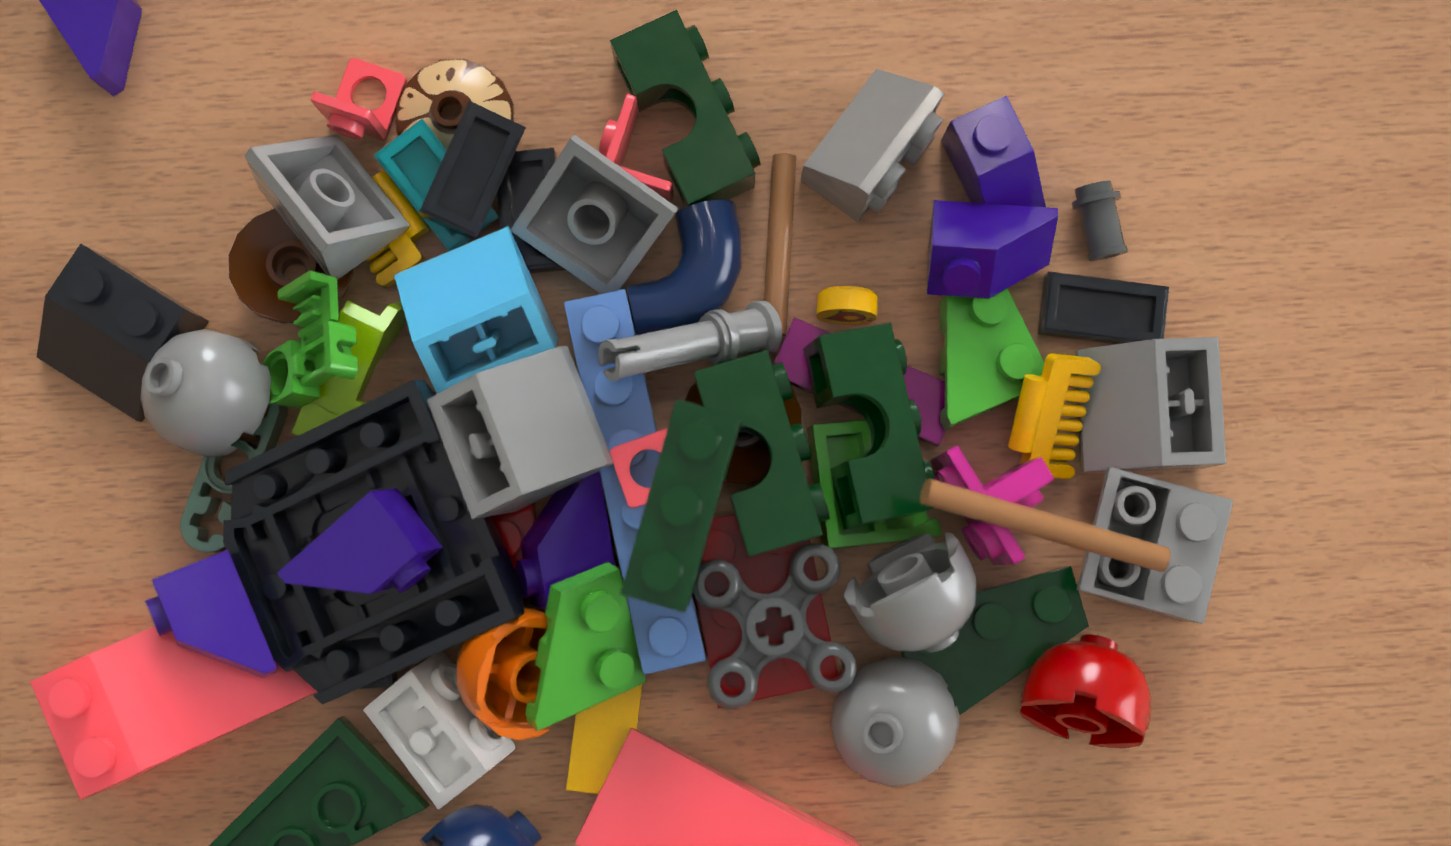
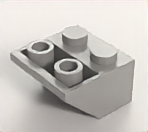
[800,69,945,222]
[1075,337,1226,473]
[427,346,614,519]
[1077,467,1233,624]

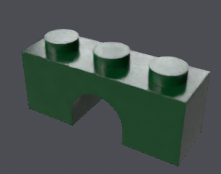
[610,10,761,207]
[803,323,935,530]
[694,350,830,557]
[620,399,742,613]

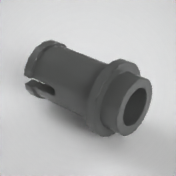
[1072,181,1128,261]

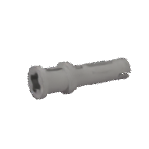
[598,300,782,381]

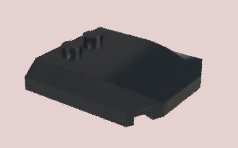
[223,379,524,705]

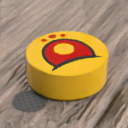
[816,286,878,325]

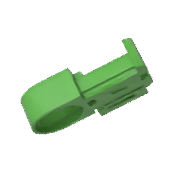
[262,270,358,409]

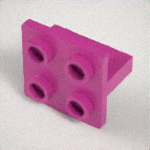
[930,446,1054,565]

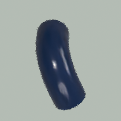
[627,199,742,335]

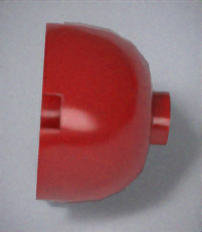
[1020,634,1151,749]

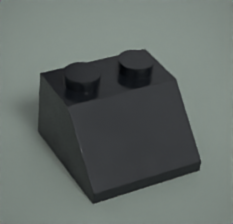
[37,243,209,422]

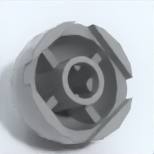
[140,329,271,458]
[844,532,976,652]
[830,656,960,787]

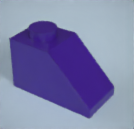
[39,0,142,97]
[941,95,1046,207]
[927,200,1058,299]
[516,471,615,610]
[277,488,443,594]
[145,550,277,678]

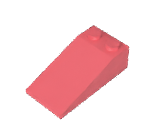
[30,626,317,800]
[575,727,860,846]

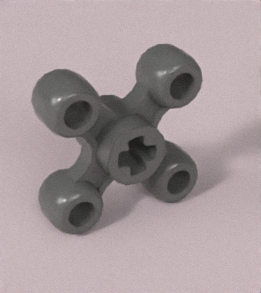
[693,543,857,709]

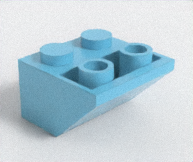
[394,226,559,394]

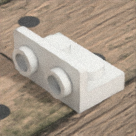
[363,651,515,810]

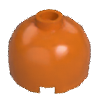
[456,607,551,740]

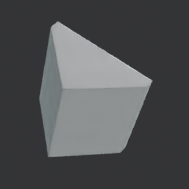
[510,134,678,294]
[245,135,410,280]

